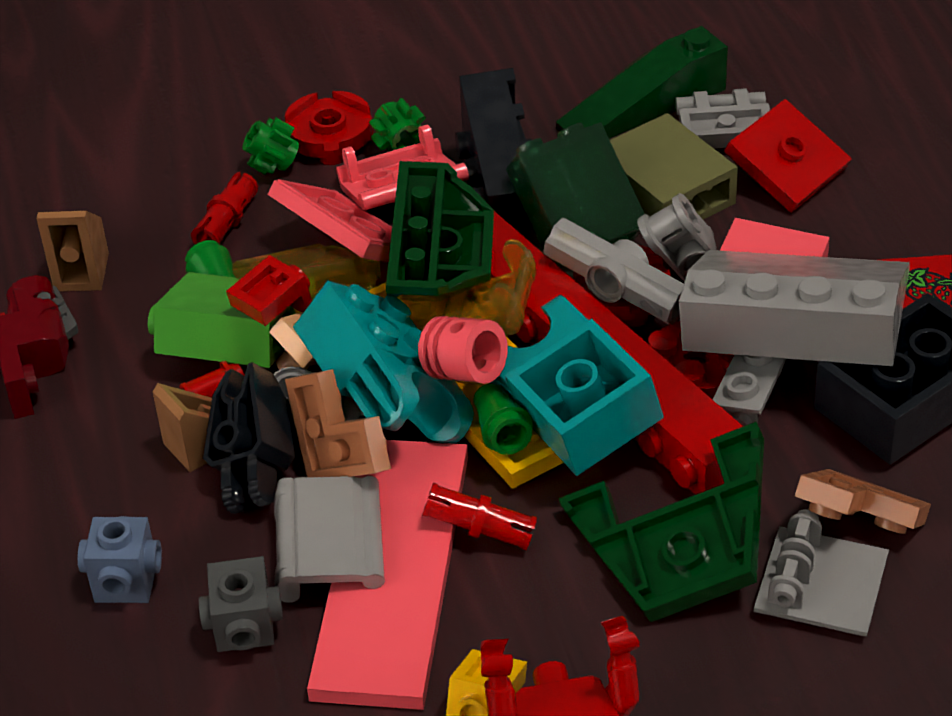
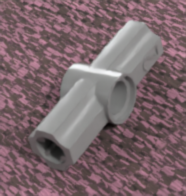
[543,217,684,325]

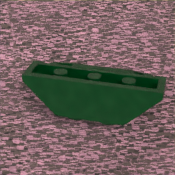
[386,161,494,302]

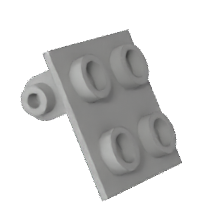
[754,509,889,637]

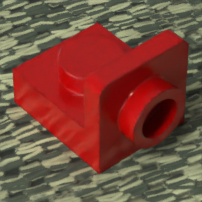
[226,255,312,326]

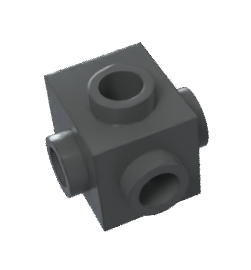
[199,556,283,652]

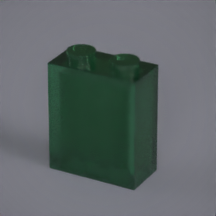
[506,122,645,268]

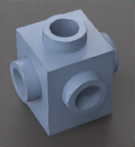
[78,516,162,603]

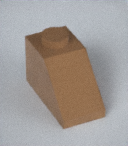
[36,211,109,291]

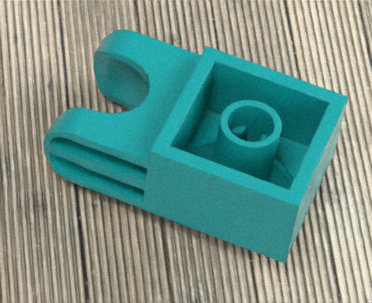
[293,280,474,444]
[490,295,664,476]

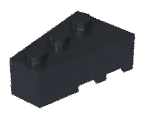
[455,68,544,228]

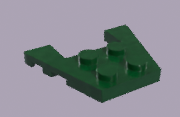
[559,422,764,623]

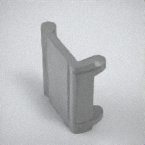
[274,476,385,603]

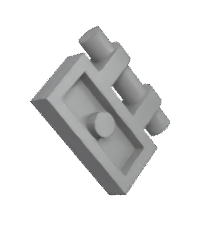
[675,88,770,149]

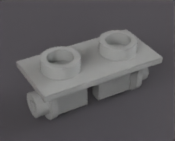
[712,355,787,426]

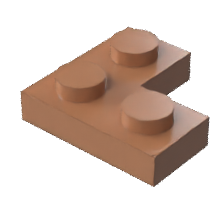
[285,369,391,477]
[795,469,931,534]

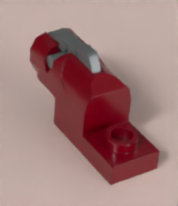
[0,275,79,419]

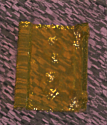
[442,239,537,337]
[232,243,381,313]

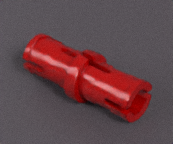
[191,172,258,245]
[422,482,537,550]

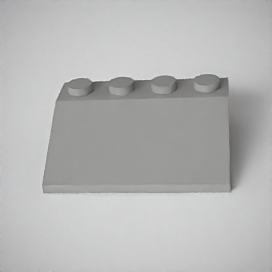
[679,250,910,366]

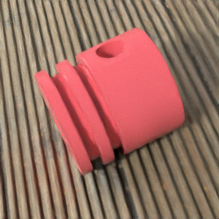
[418,316,508,384]

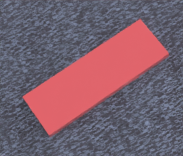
[307,440,468,710]

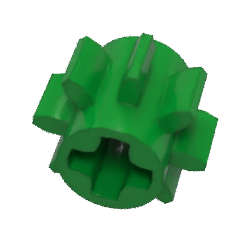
[369,98,426,151]
[242,117,299,174]

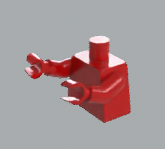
[481,616,640,716]

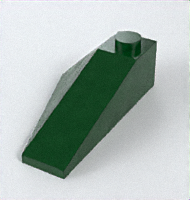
[556,26,728,151]

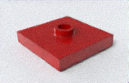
[724,99,852,213]

